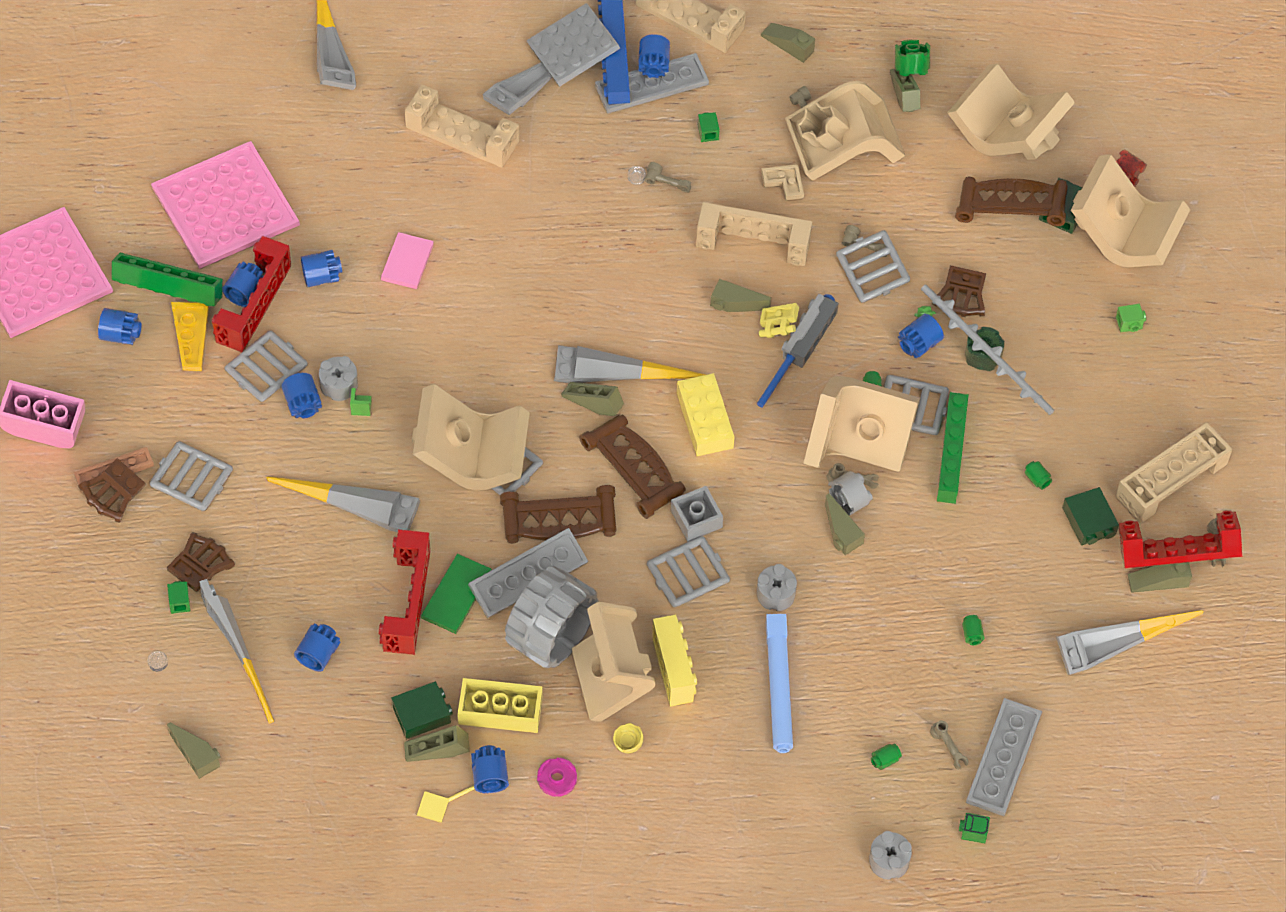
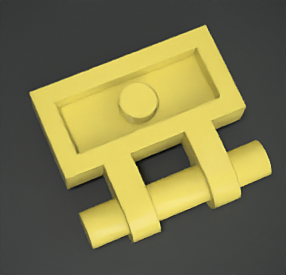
[759,303,799,338]

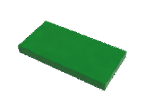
[421,554,492,634]

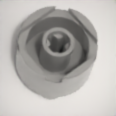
[319,356,358,401]
[828,471,873,516]
[757,564,797,611]
[869,831,912,880]

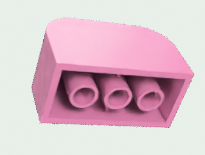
[0,380,85,448]

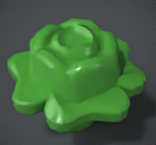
[914,306,936,318]

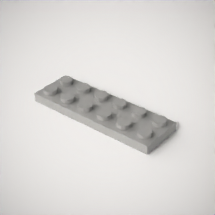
[595,53,709,114]
[468,528,588,618]
[966,698,1042,816]

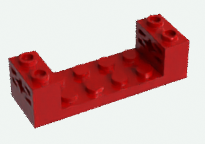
[212,236,292,352]
[1119,510,1243,568]
[379,529,431,655]

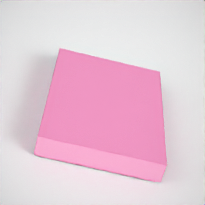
[381,232,434,289]

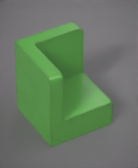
[350,388,372,416]

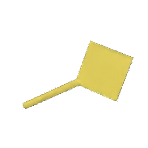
[417,785,474,823]

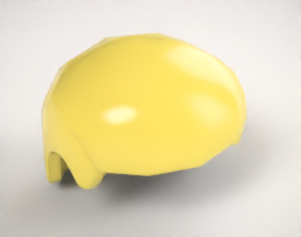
[613,723,644,754]

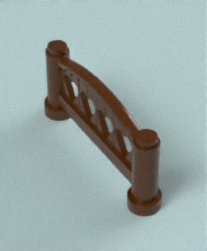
[955,176,1068,226]
[579,414,686,519]
[500,485,617,544]

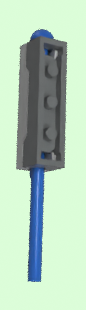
[757,294,839,408]

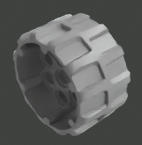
[505,566,599,668]

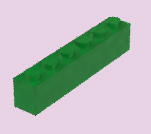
[112,252,223,306]
[937,392,969,504]

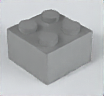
[671,486,723,542]

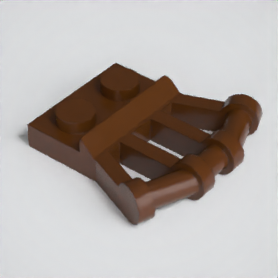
[932,265,986,318]
[78,458,146,523]
[167,532,235,592]

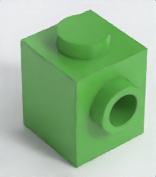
[1116,304,1146,333]

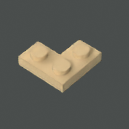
[762,164,804,200]

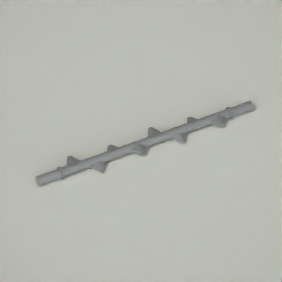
[921,284,1055,415]

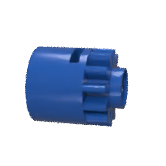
[638,34,670,78]
[300,250,342,288]
[222,261,264,307]
[98,308,142,345]
[898,314,944,358]
[281,373,322,419]
[294,623,340,672]
[471,745,509,793]

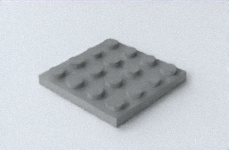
[527,3,620,87]

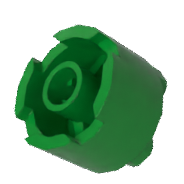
[895,39,931,76]

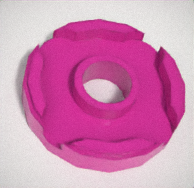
[537,758,577,797]

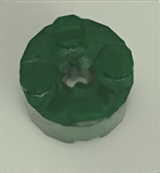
[965,327,1005,371]

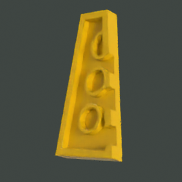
[171,302,209,371]

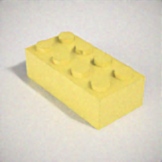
[677,373,734,456]
[652,615,697,706]
[458,678,543,733]

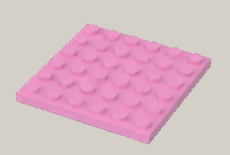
[151,141,300,269]
[0,207,113,338]

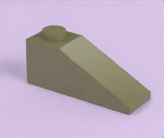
[761,23,815,63]
[890,69,920,112]
[710,279,772,312]
[561,382,624,416]
[825,493,865,555]
[1128,562,1192,593]
[167,722,221,779]
[404,725,470,762]

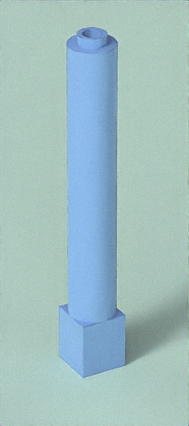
[765,614,793,753]

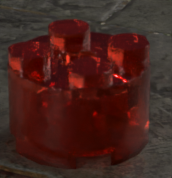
[1116,149,1147,187]

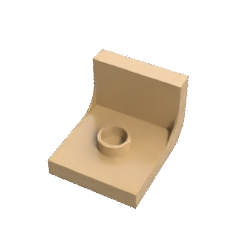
[947,63,1075,160]
[785,81,905,181]
[1071,155,1190,267]
[804,376,920,472]
[412,384,530,491]
[571,602,655,722]

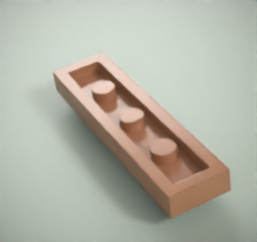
[74,447,154,492]

